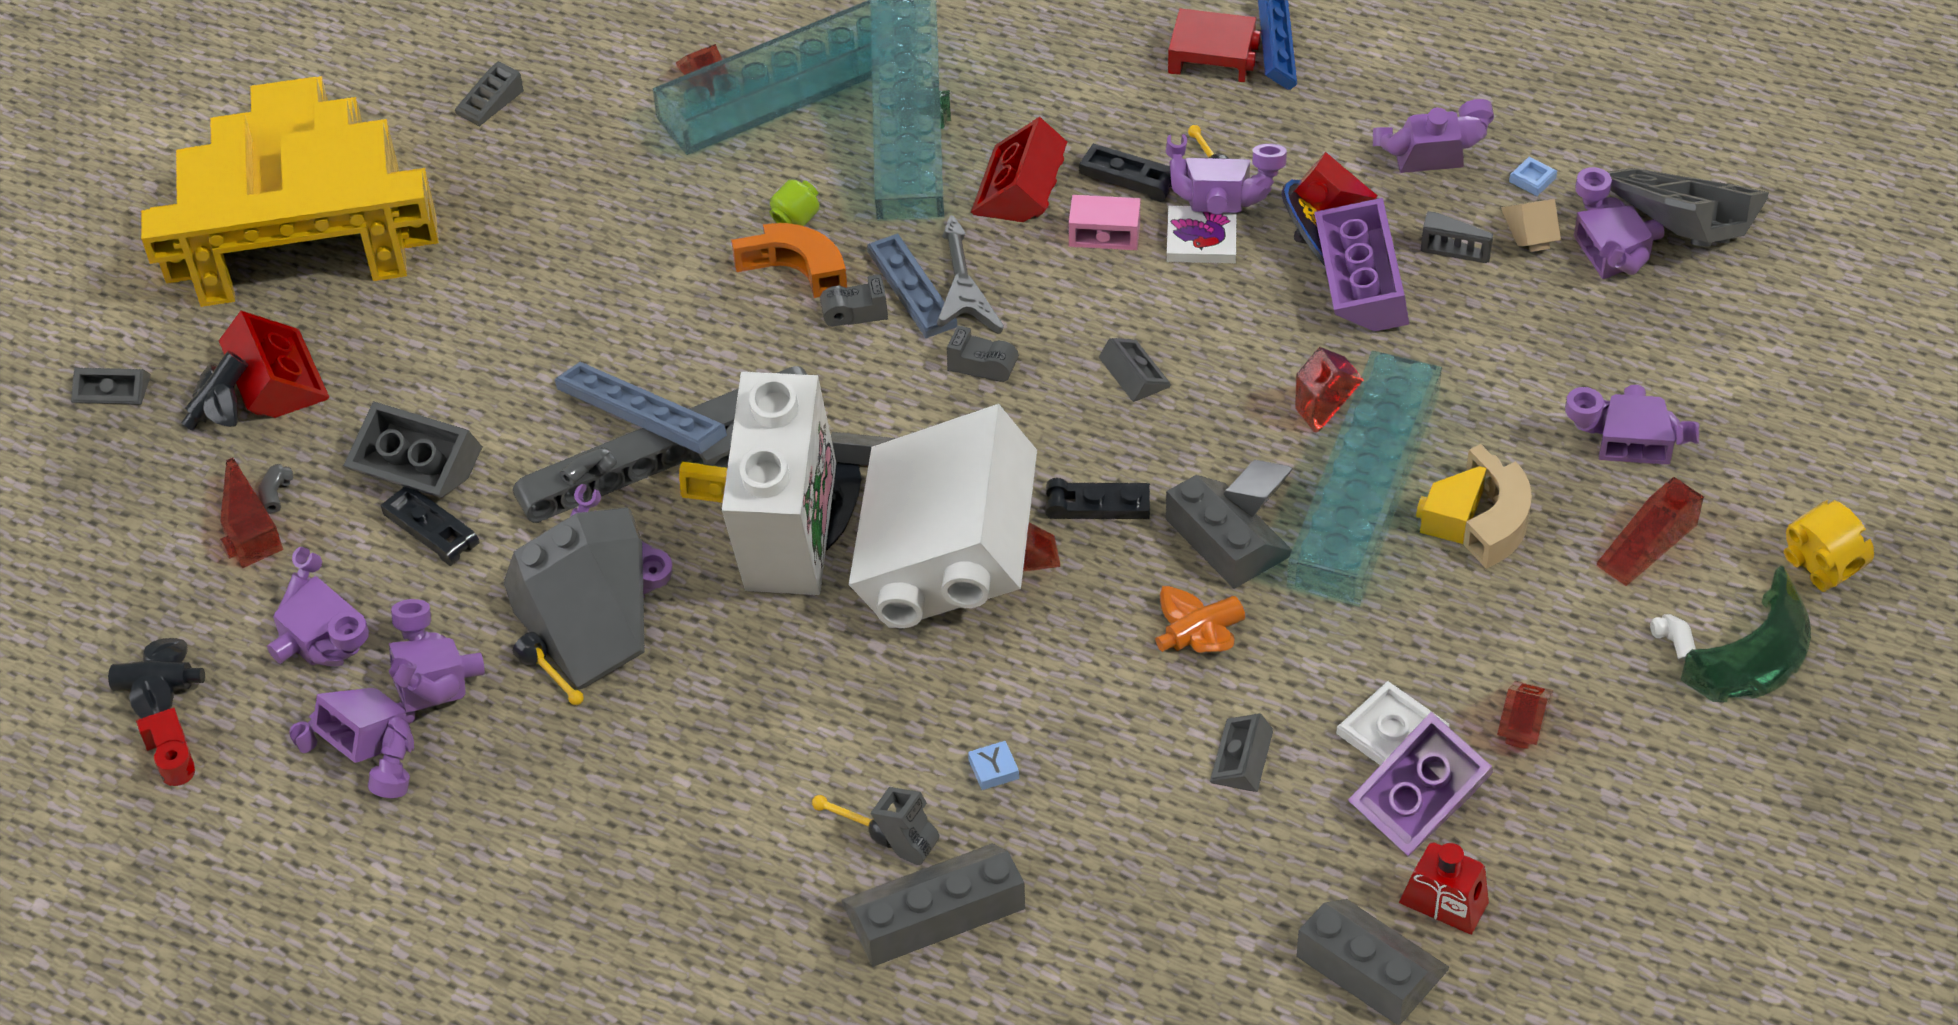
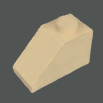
[1501,199,1561,252]

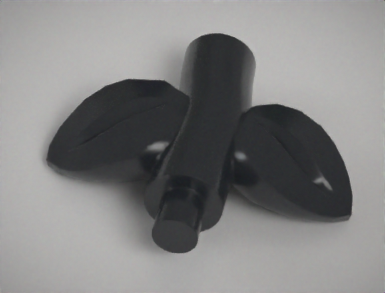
[181,350,248,431]
[108,638,205,719]

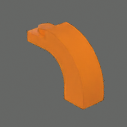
[731,223,847,298]

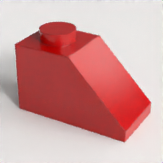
[1295,152,1378,211]

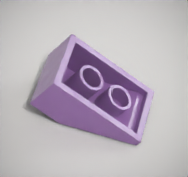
[1348,712,1493,856]

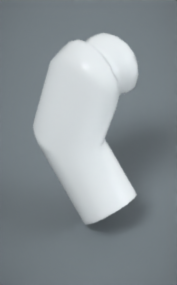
[1650,614,1698,661]

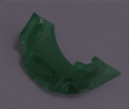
[1681,565,1811,702]

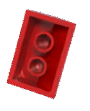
[971,117,1068,223]
[219,310,329,418]

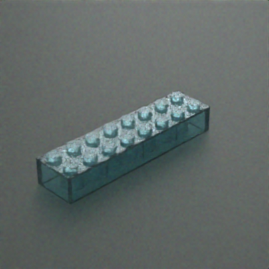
[652,0,915,155]
[870,0,944,221]
[1287,350,1442,607]

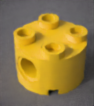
[1784,500,1874,592]

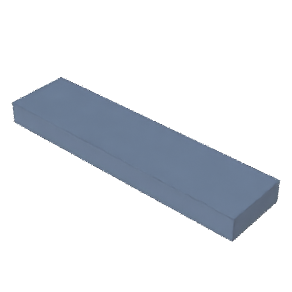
[867,233,957,338]

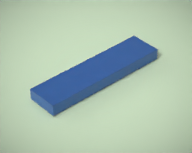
[1258,0,1297,90]

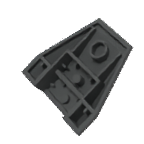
[1607,168,1769,247]
[503,508,645,689]

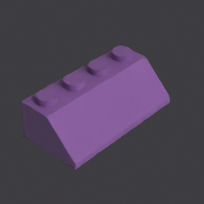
[1314,198,1409,332]

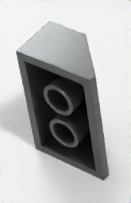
[343,401,483,498]
[1166,475,1294,589]
[1296,899,1449,1025]

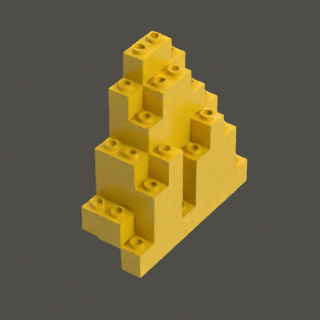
[141,76,439,307]

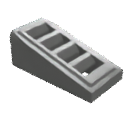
[455,61,524,127]
[1421,211,1493,263]

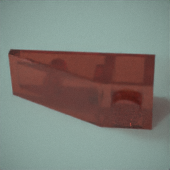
[220,457,284,568]
[1596,477,1704,586]

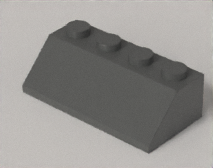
[842,843,1025,967]

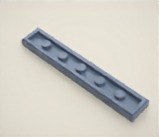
[555,362,727,454]

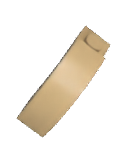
[1463,444,1532,569]

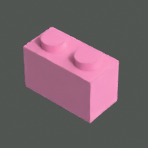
[1069,195,1141,250]

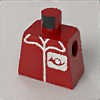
[1399,842,1489,935]

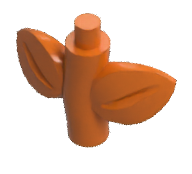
[1155,586,1245,653]

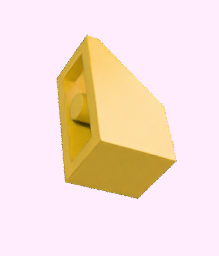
[1416,466,1487,544]

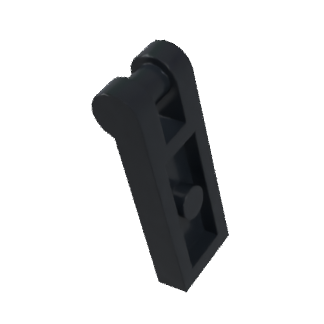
[1079,143,1172,202]
[1045,478,1150,519]
[381,487,480,566]

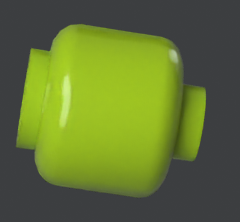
[769,179,820,226]

